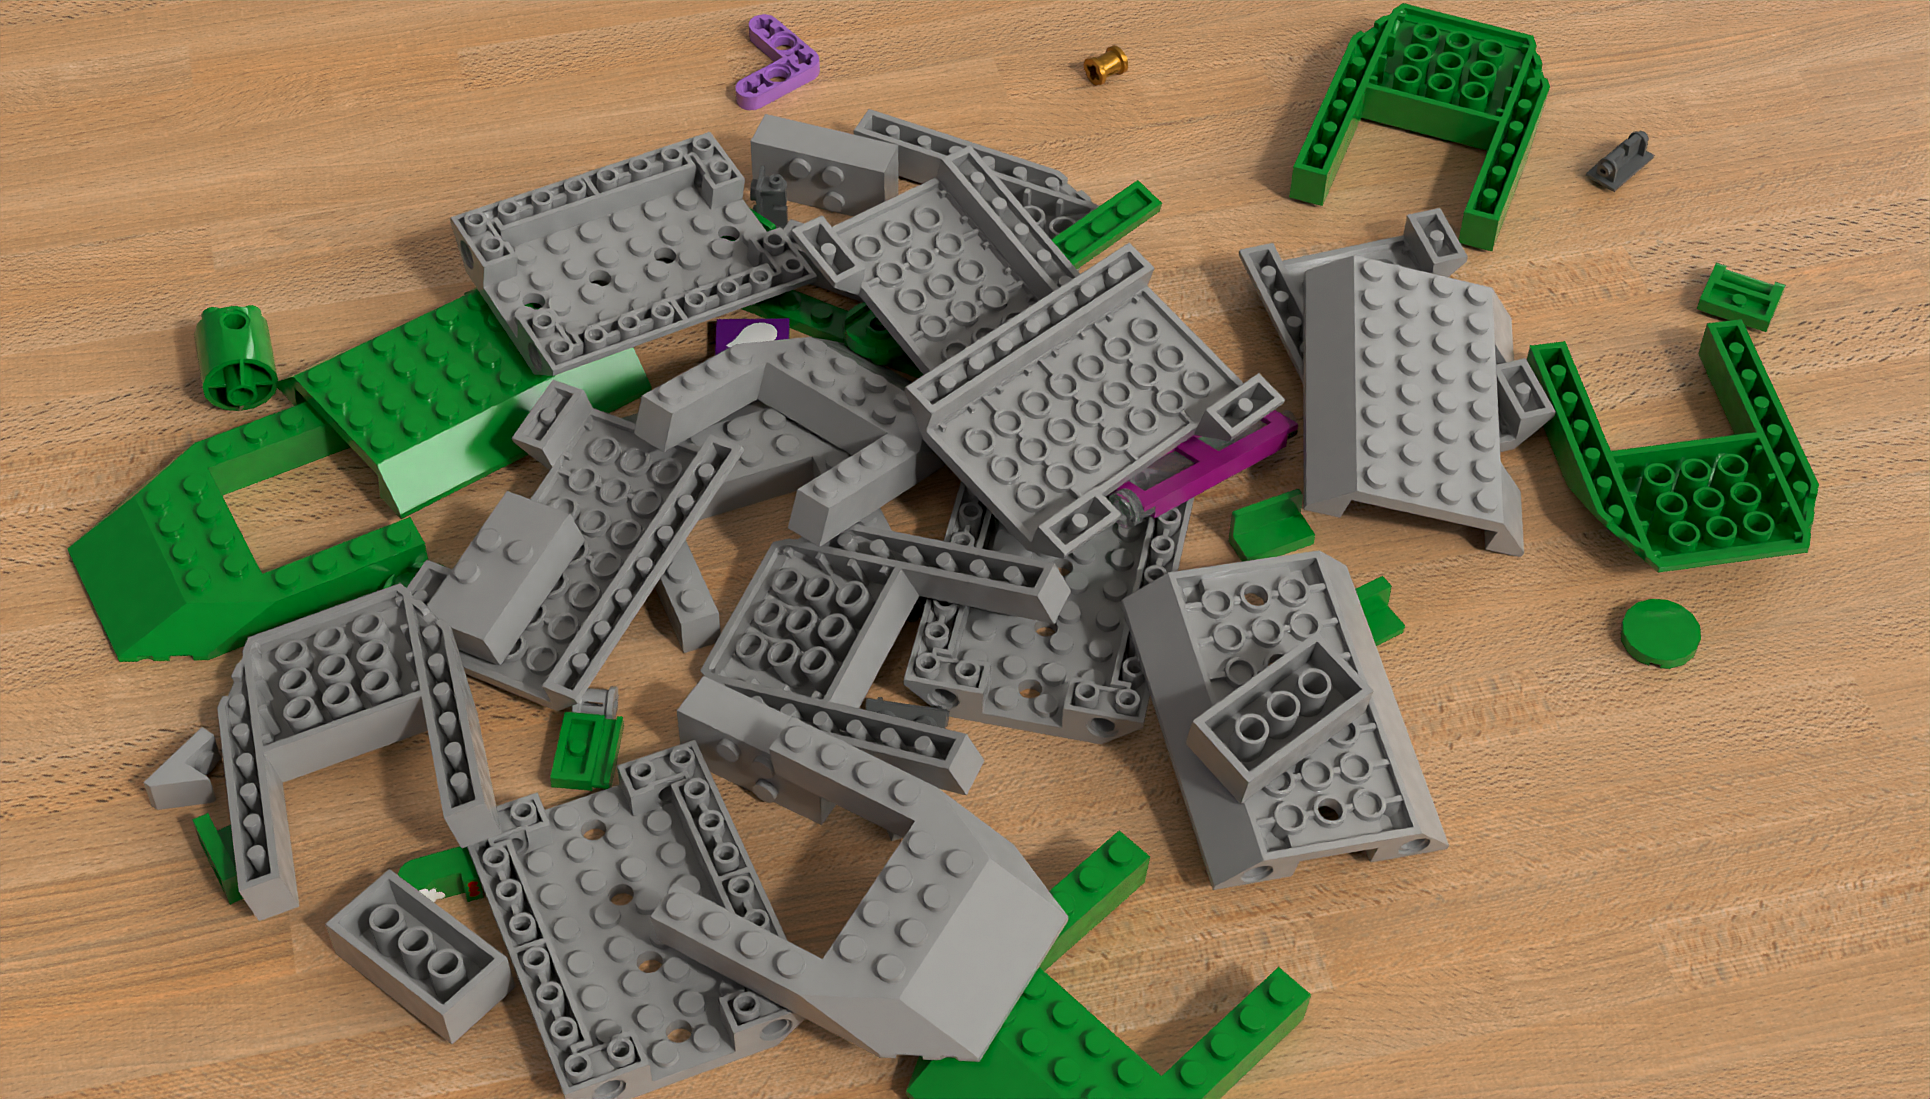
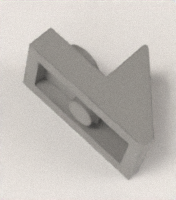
[143,727,221,810]

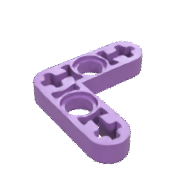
[736,14,820,110]

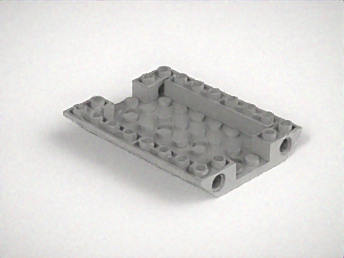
[450,132,817,376]
[904,471,1195,744]
[1121,550,1449,890]
[467,740,805,1099]

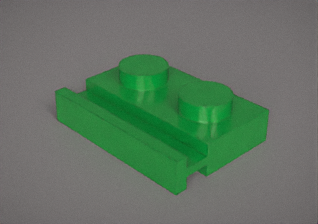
[550,712,624,791]

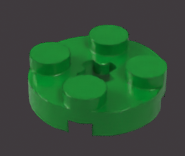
[843,302,906,365]

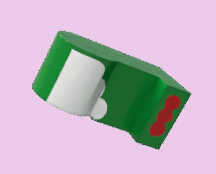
[398,846,484,902]

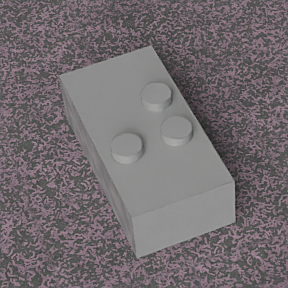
[750,114,899,217]
[427,491,585,666]
[1185,631,1374,804]
[677,676,838,825]
[325,869,515,1044]

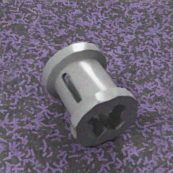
[572,686,619,719]

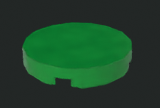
[1620,599,1701,669]

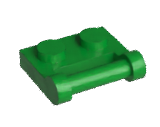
[1697,262,1786,332]

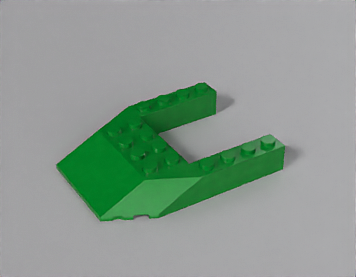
[1289,3,1550,251]
[1527,319,1819,573]
[67,401,428,662]
[906,830,1311,1099]

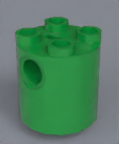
[194,305,278,411]

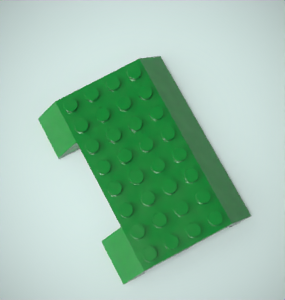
[276,288,652,519]

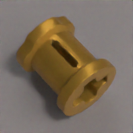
[1084,45,1128,86]

